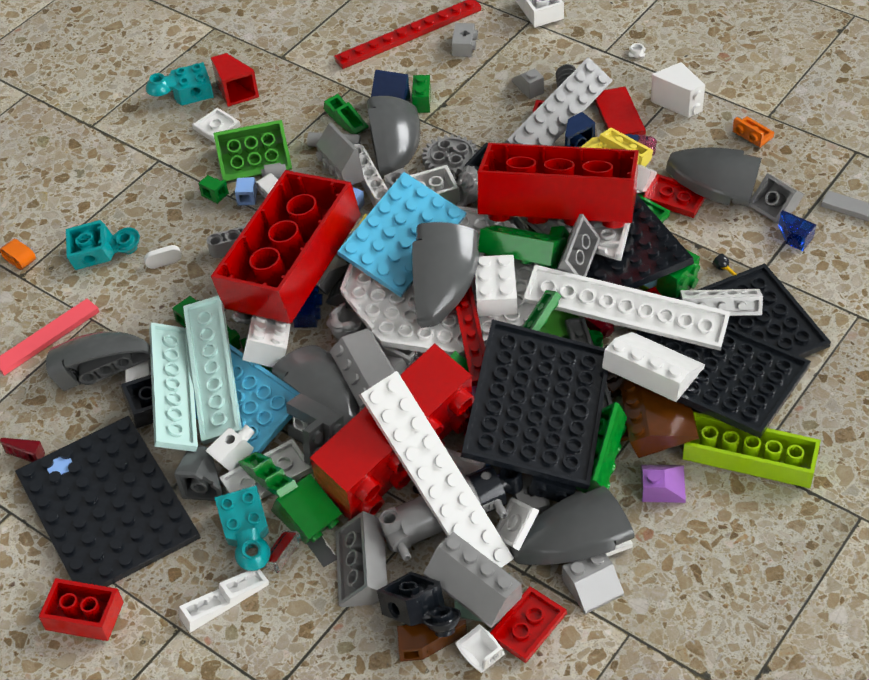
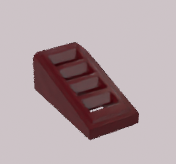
[0,438,45,462]

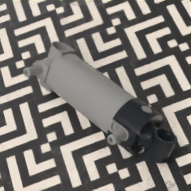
[379,465,524,561]

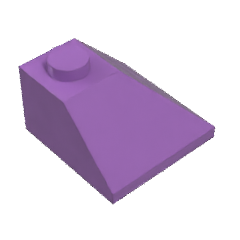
[641,464,686,503]

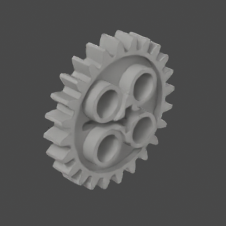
[422,134,478,179]

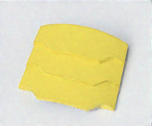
[581,128,653,167]

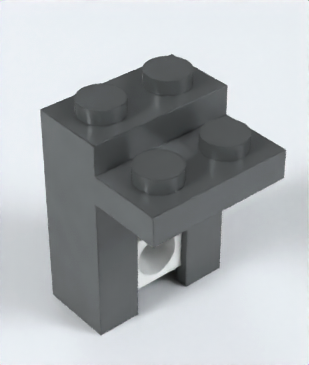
[286,393,344,466]

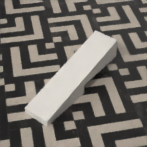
[179,569,269,633]

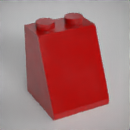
[211,53,259,107]

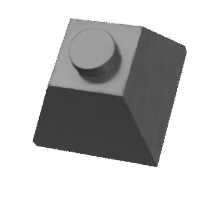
[174,446,223,501]

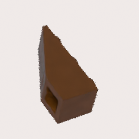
[397,620,467,662]

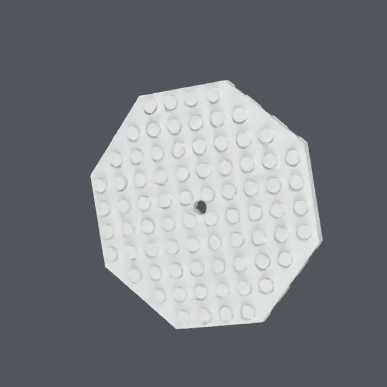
[340,206,538,357]

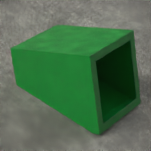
[271,474,342,544]

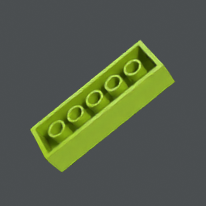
[683,412,821,488]

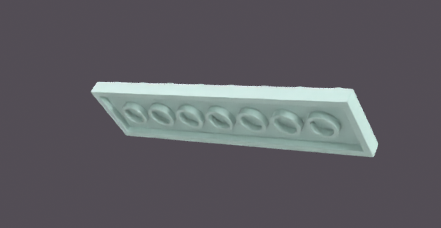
[183,295,242,445]
[149,322,198,452]

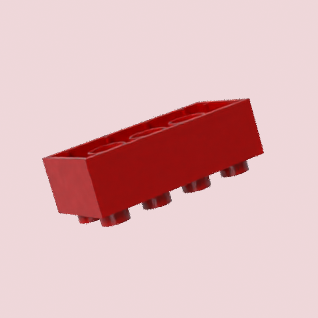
[478,143,639,229]
[211,170,361,324]
[310,343,475,521]

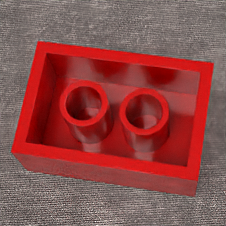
[39,578,124,641]

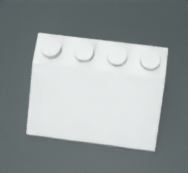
[602,332,705,402]

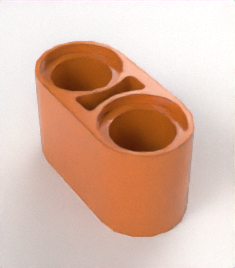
[0,238,36,270]

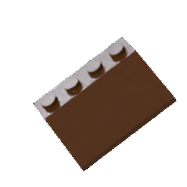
[620,381,699,458]

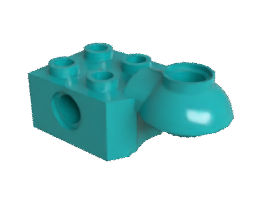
[146,62,214,106]
[66,220,140,270]
[214,486,271,571]

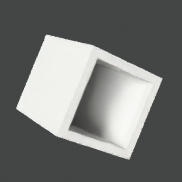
[651,62,705,118]

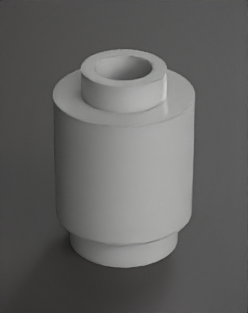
[261,163,286,180]

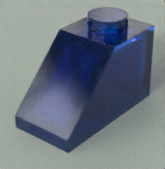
[779,210,816,251]

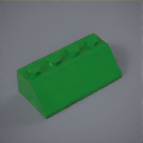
[478,224,566,268]
[576,402,627,493]

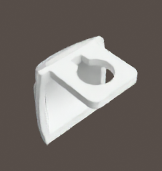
[455,624,505,673]

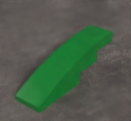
[238,452,298,498]

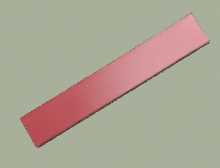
[0,298,99,376]

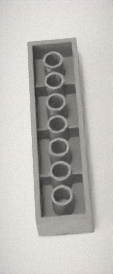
[504,57,613,146]

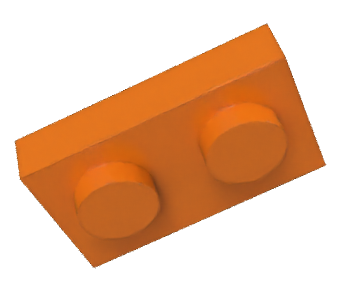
[732,116,774,148]

